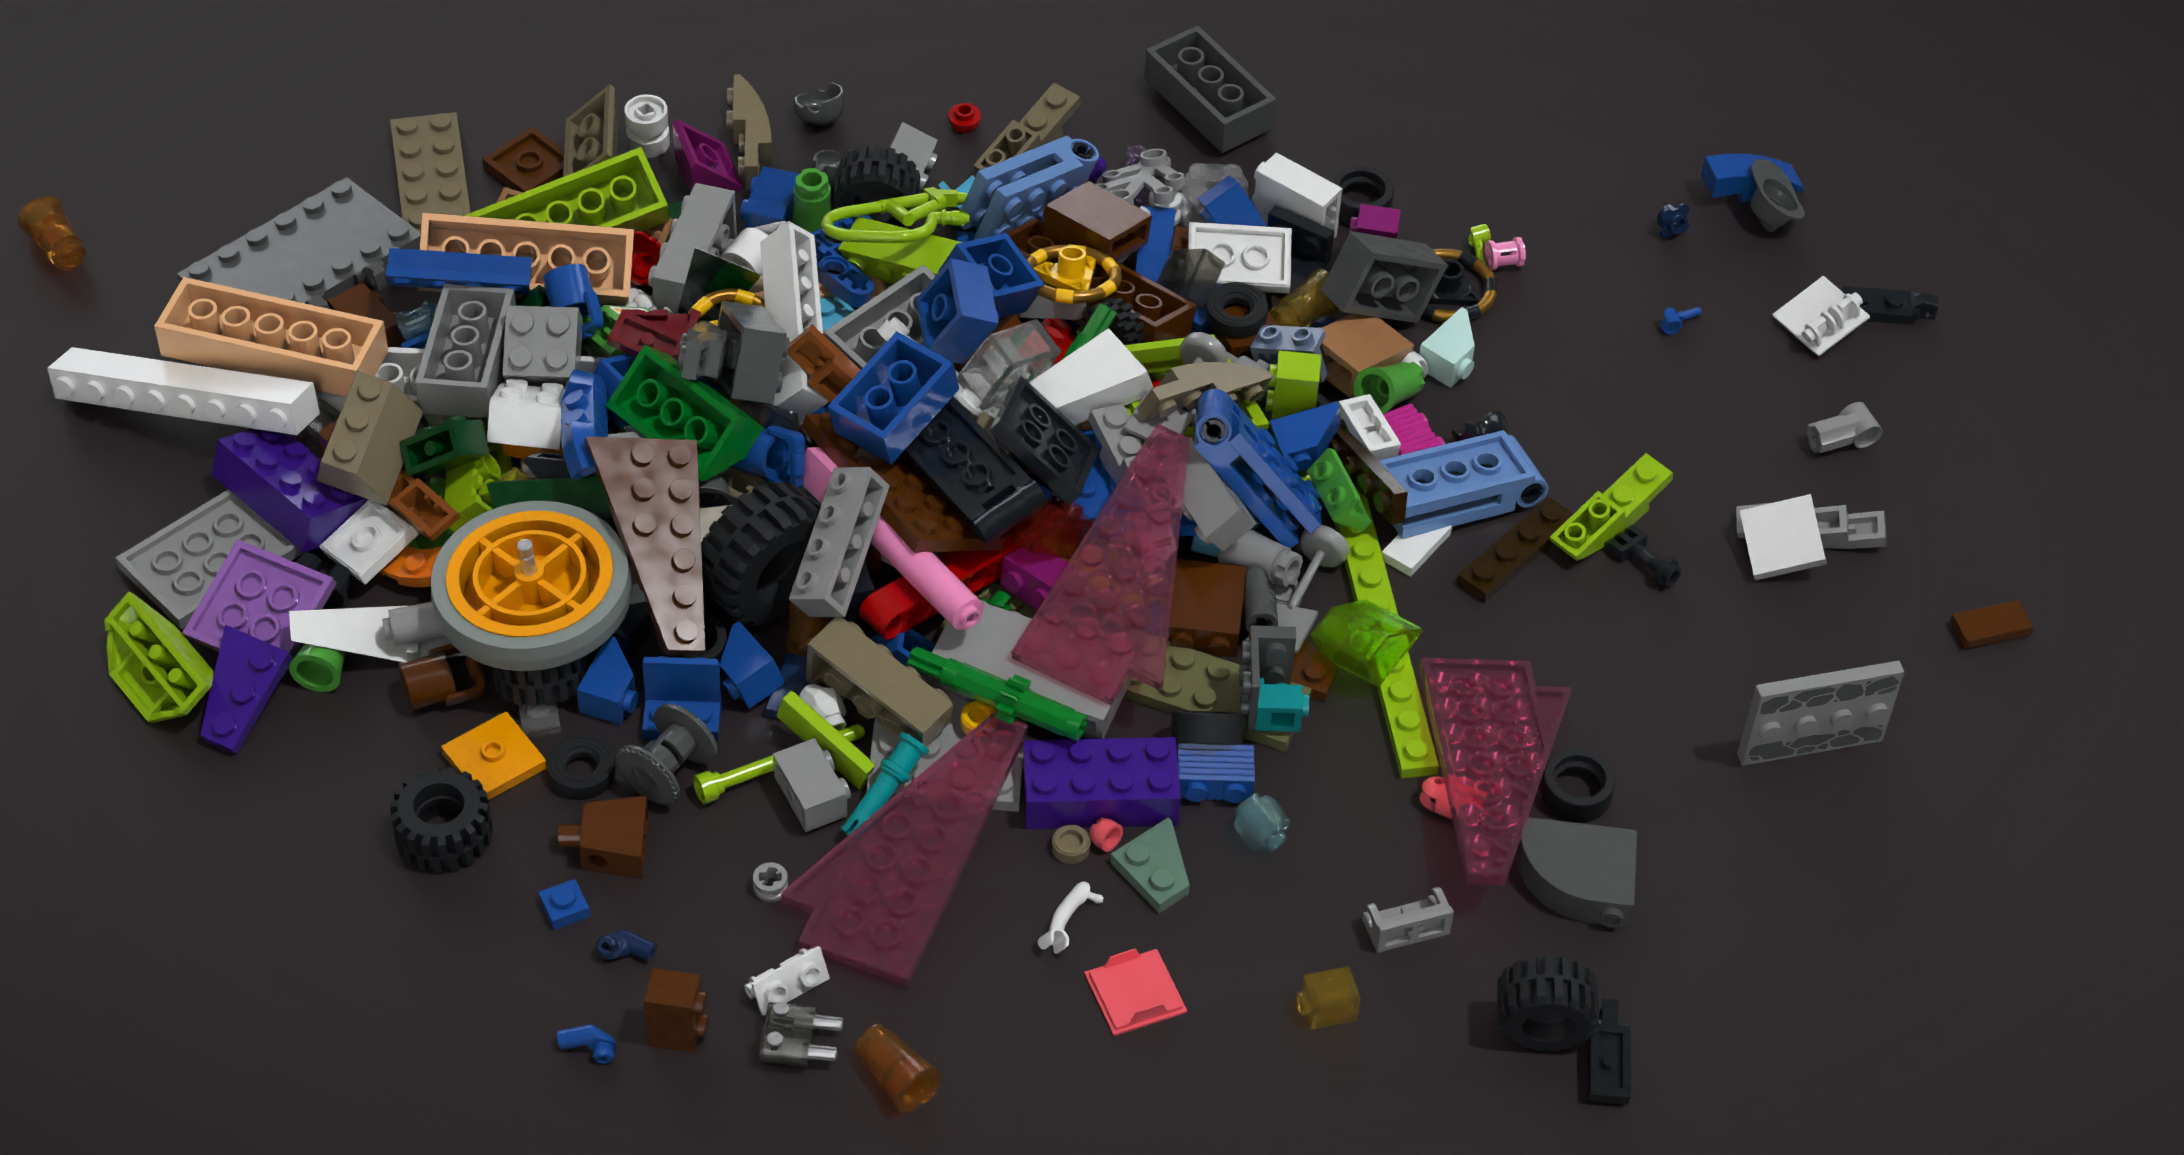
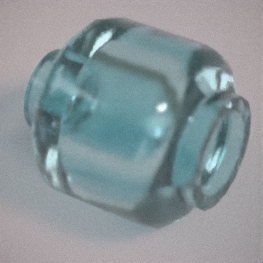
[1233,793,1290,852]

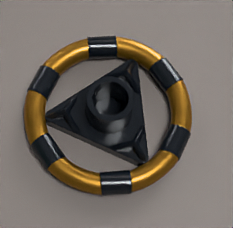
[1422,249,1497,323]

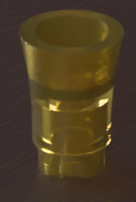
[1269,268,1340,327]

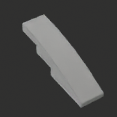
[1736,503,1887,549]

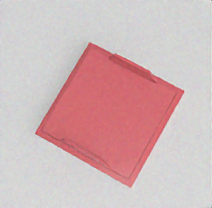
[1084,948,1187,1036]

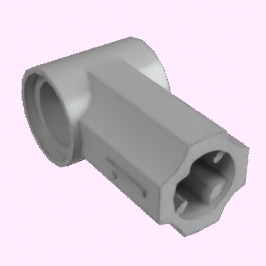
[1806,402,1883,453]

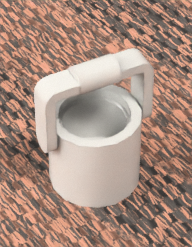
[720,221,786,275]

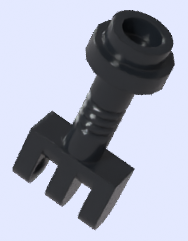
[1604,525,1682,586]

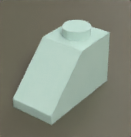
[1419,307,1475,388]

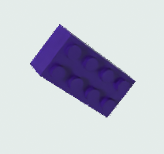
[211,428,367,553]
[1022,737,1181,829]

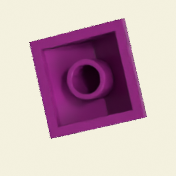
[672,119,743,194]

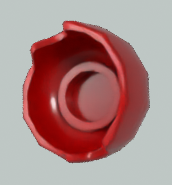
[630,231,661,287]

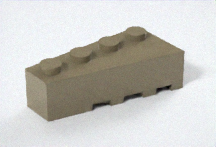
[806,617,953,747]

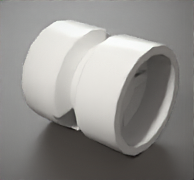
[624,94,670,158]

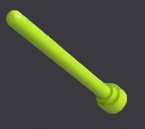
[693,724,865,804]

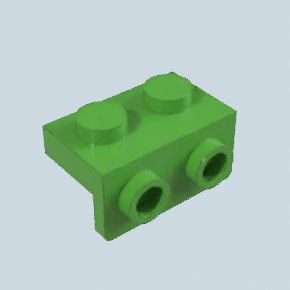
[1307,448,1373,531]

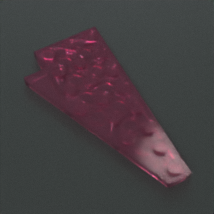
[1011,424,1189,705]
[1419,658,1571,885]
[781,713,1028,986]

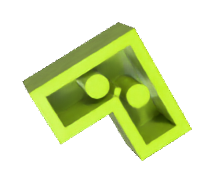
[1265,350,1321,420]

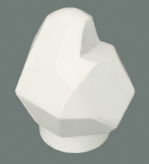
[800,684,847,731]

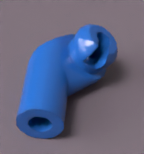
[557,1024,617,1064]

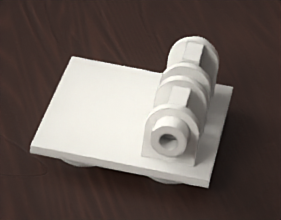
[1772,276,1870,357]

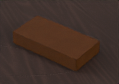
[1950,600,2034,649]

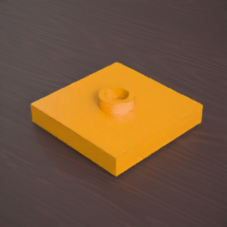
[441,711,547,800]

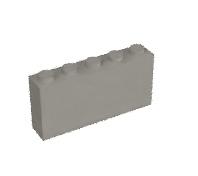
[927,600,1136,739]

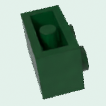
[399,415,490,476]

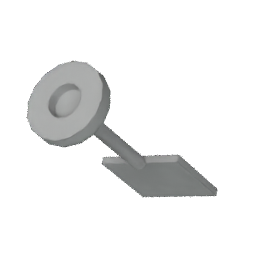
[1123,332,1228,453]
[1246,525,1349,654]

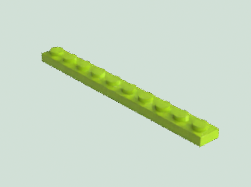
[1334,484,1439,779]

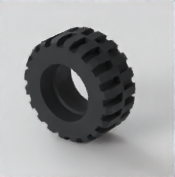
[701,482,820,626]

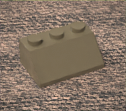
[563,84,618,177]
[317,370,423,506]

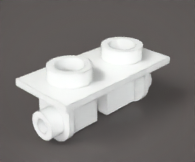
[744,946,830,1016]

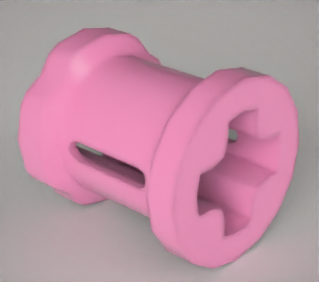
[1484,237,1526,271]

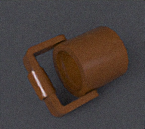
[398,643,486,711]

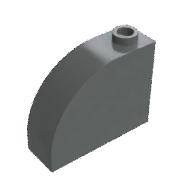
[1516,817,1637,928]

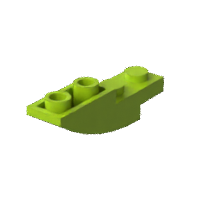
[1550,453,1673,561]

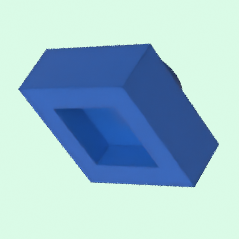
[538,879,590,930]

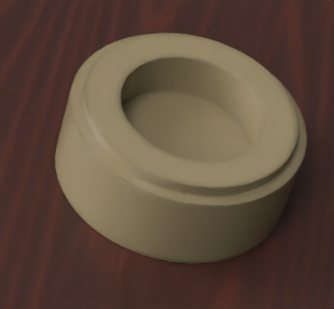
[1052,825,1091,864]

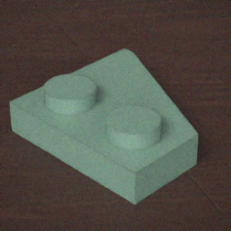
[1110,817,1190,913]

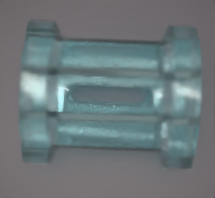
[396,300,437,340]

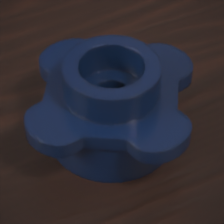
[1657,203,1690,239]

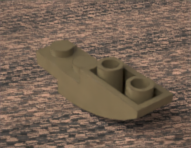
[726,74,773,190]
[973,83,1081,171]
[1136,362,1273,420]

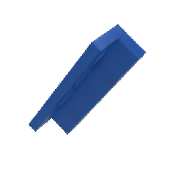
[386,248,532,295]

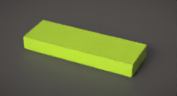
[776,691,875,790]

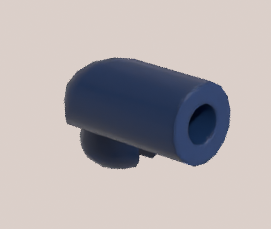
[596,929,658,962]

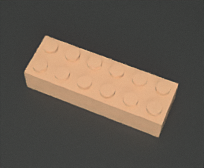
[418,213,634,306]
[154,277,388,397]

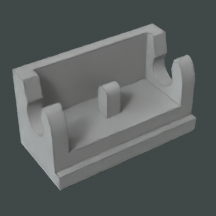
[1362,887,1454,953]

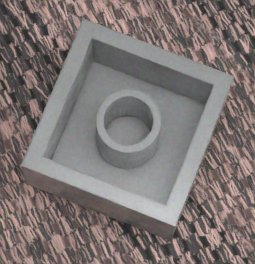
[502,305,583,387]

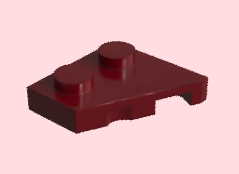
[607,309,701,361]

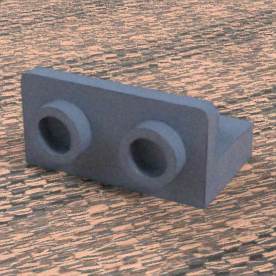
[1250,325,1328,383]

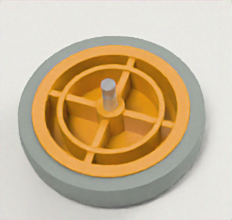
[431,501,632,671]

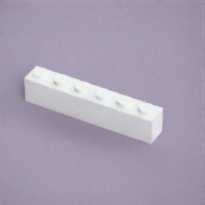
[760,221,829,422]

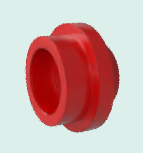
[948,103,981,133]

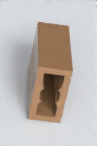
[1320,313,1414,398]

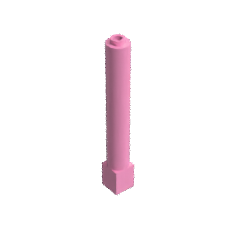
[803,447,983,630]

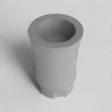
[1218,528,1303,587]

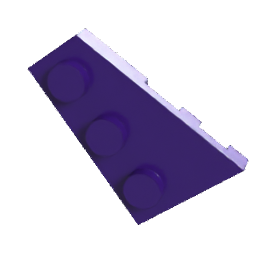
[200,624,293,755]

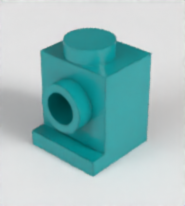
[1255,678,1309,732]

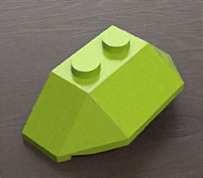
[104,591,214,723]

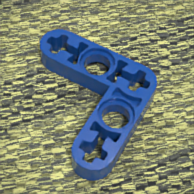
[811,215,874,307]

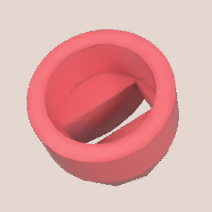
[1089,818,1123,852]

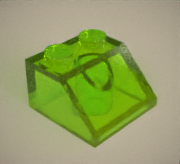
[1310,599,1423,687]

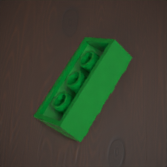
[606,345,764,482]

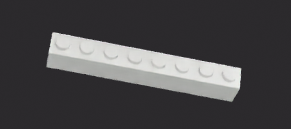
[47,347,320,435]

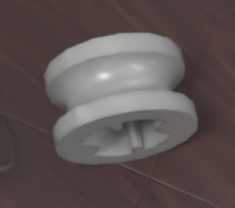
[753,862,788,902]

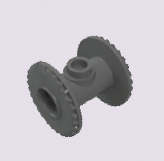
[615,703,718,806]

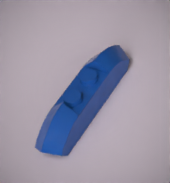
[561,369,608,481]

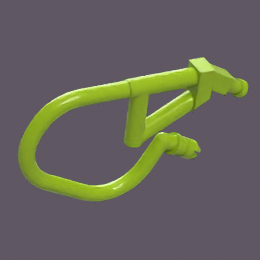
[821,187,970,243]

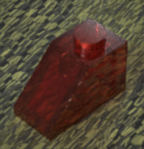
[1006,501,1095,560]

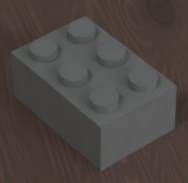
[1321,231,1448,323]
[716,301,790,404]

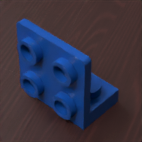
[642,656,722,741]

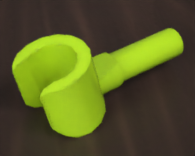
[1468,224,1491,264]

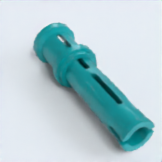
[840,732,930,843]

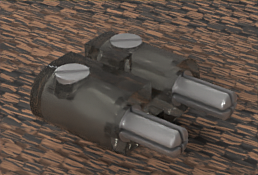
[759,1002,843,1067]

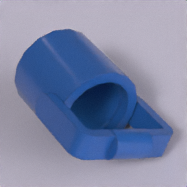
[543,264,604,342]
[733,426,806,488]

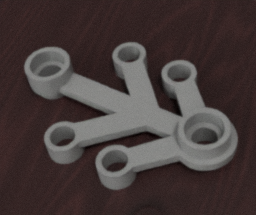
[1096,149,1186,205]

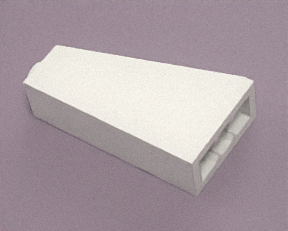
[1003,328,1154,425]

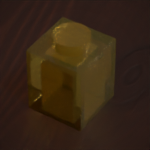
[1296,966,1361,1030]

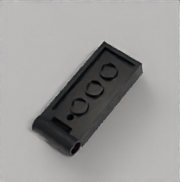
[901,397,1048,545]

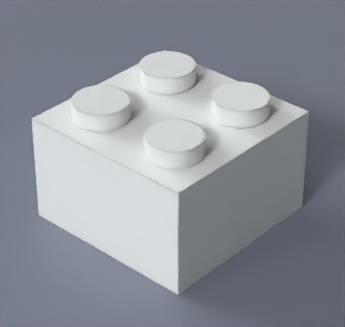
[487,379,564,450]

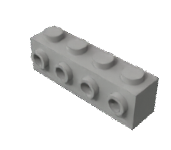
[789,467,890,617]

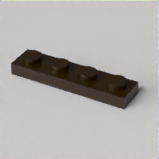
[1326,423,1408,525]
[1456,496,1573,603]

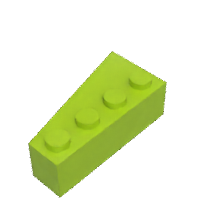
[444,418,515,532]

